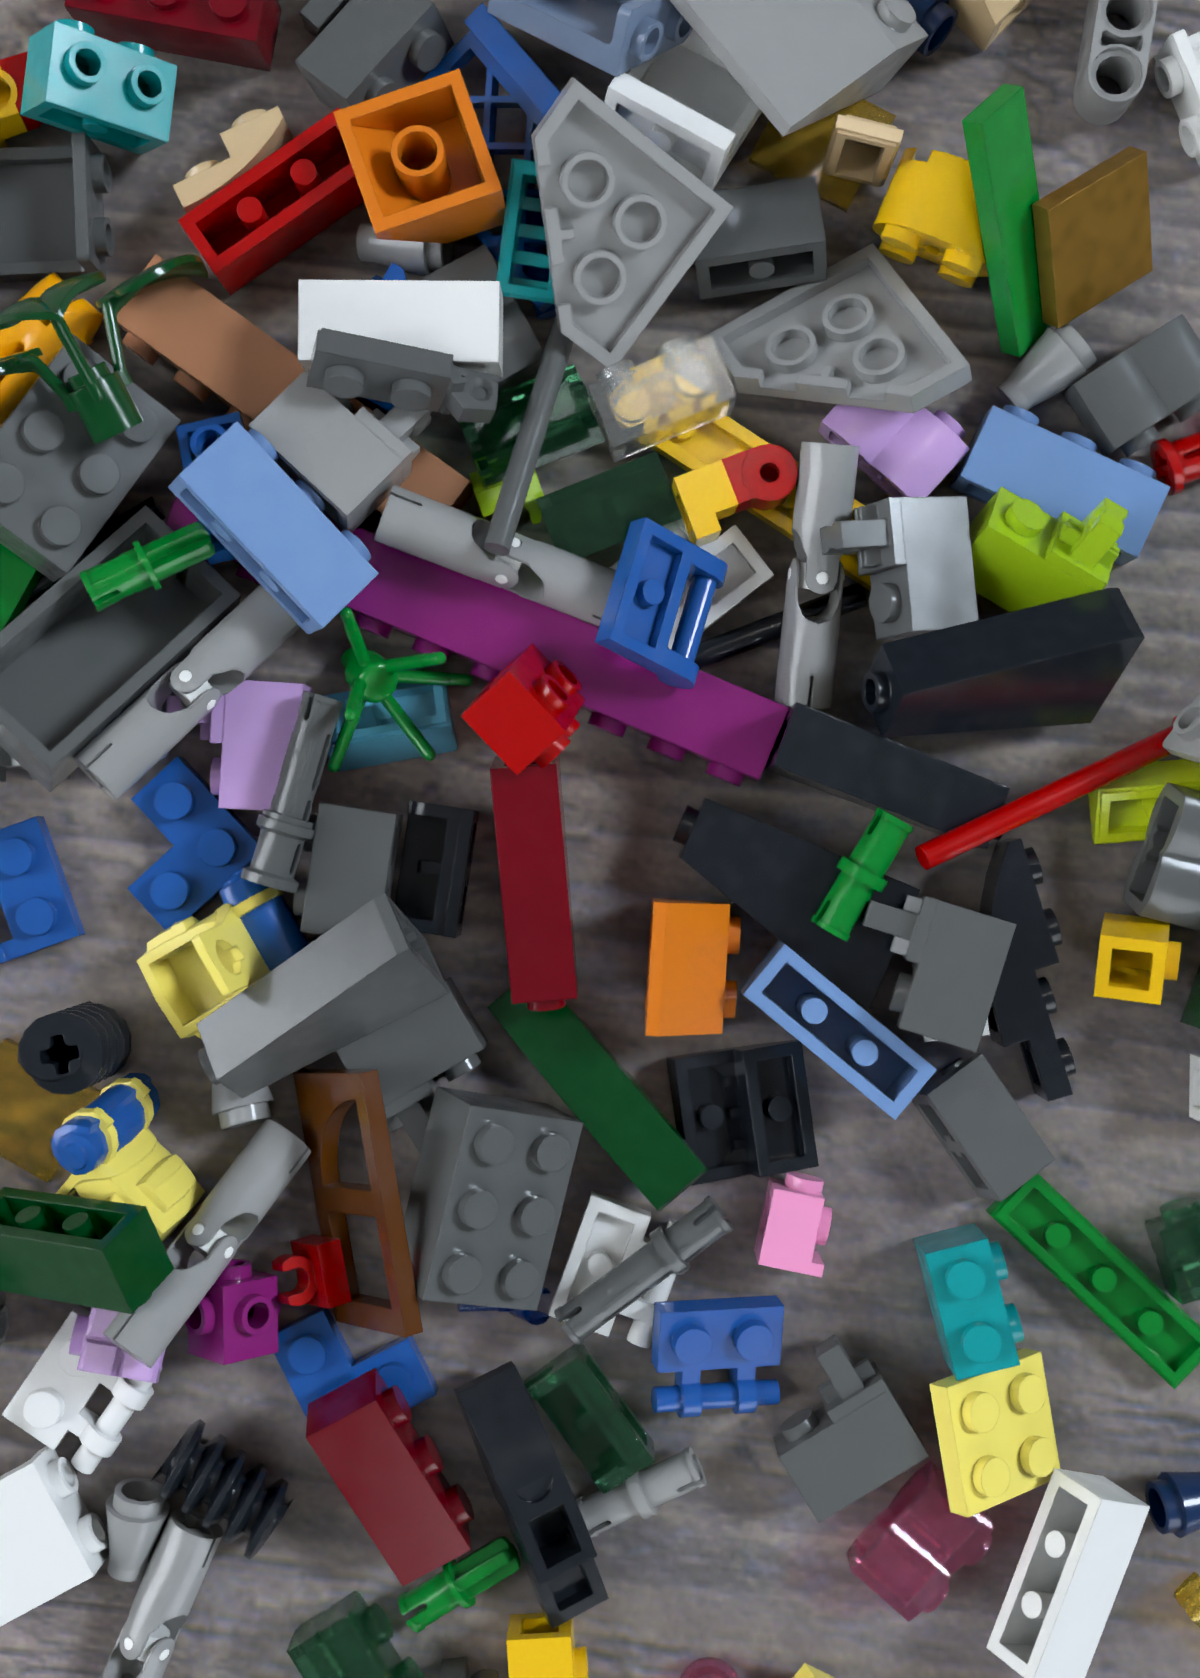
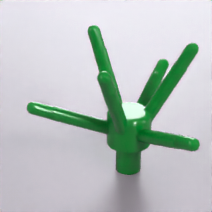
[327,607,474,773]

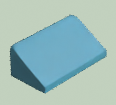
[324,683,458,772]

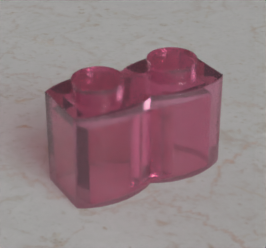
[846,1461,994,1622]

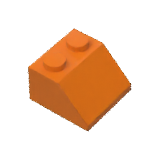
[333,69,506,244]
[644,897,741,1037]

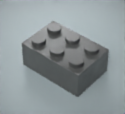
[0,334,181,582]
[404,1086,583,1311]

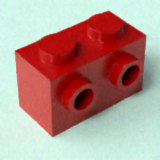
[461,643,586,775]

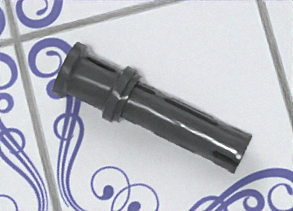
[240,691,344,893]

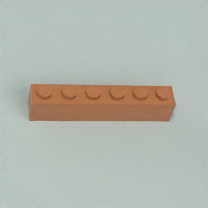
[117,254,474,517]

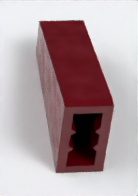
[489,755,578,1011]

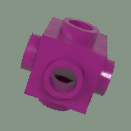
[185,1259,281,1365]

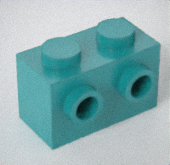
[20,19,178,155]
[913,1223,1024,1381]

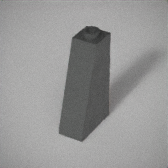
[196,893,449,1098]

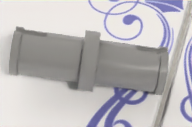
[576,1447,707,1539]

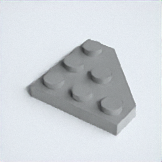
[531,77,734,371]
[705,243,972,413]

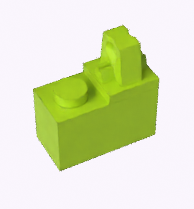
[969,486,1128,612]

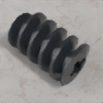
[18,1001,131,1095]
[150,1419,293,1560]

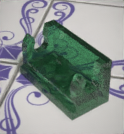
[459,364,605,488]
[536,451,682,557]
[524,1343,655,1494]

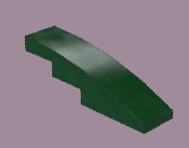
[487,988,708,1211]

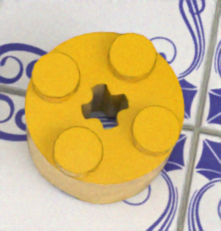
[872,148,988,288]

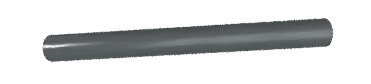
[483,316,574,556]

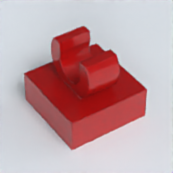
[271,1234,352,1309]

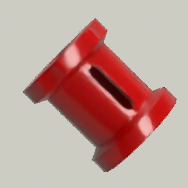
[1150,431,1200,496]

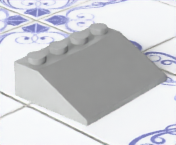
[669,0,929,137]

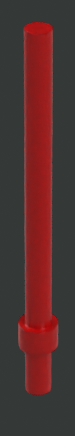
[915,716,1177,870]

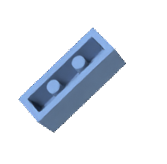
[949,405,1171,566]
[168,421,379,635]
[738,940,937,1120]

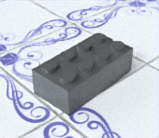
[0,505,241,792]

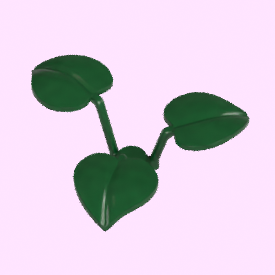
[0,254,208,444]

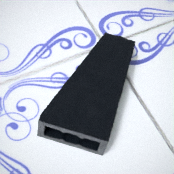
[861,588,1145,738]
[764,702,1010,849]
[673,798,920,1009]

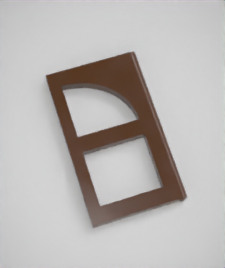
[293,1068,423,1337]

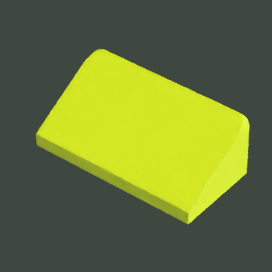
[1088,759,1200,845]

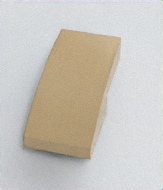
[173,106,294,213]

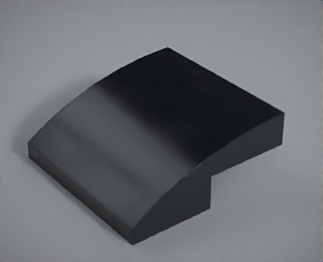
[666,1040,819,1186]

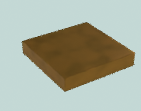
[1032,146,1153,329]

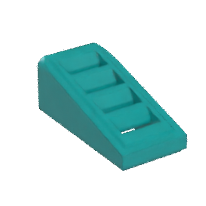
[496,158,554,304]

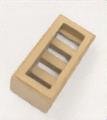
[822,114,904,188]

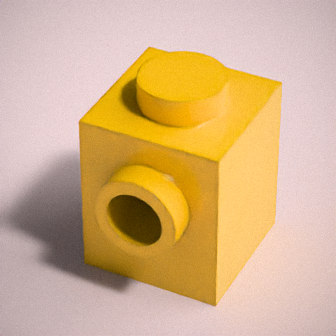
[1094,912,1182,1005]
[506,1612,589,1678]

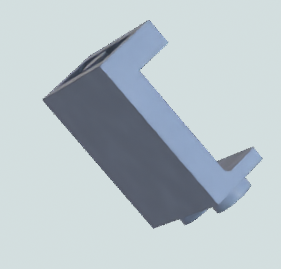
[487,0,693,77]

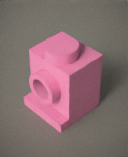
[754,1172,832,1278]

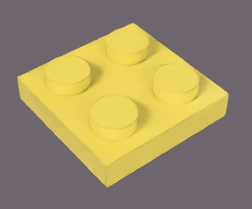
[929,1348,1060,1518]

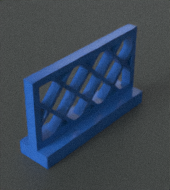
[422,3,561,313]

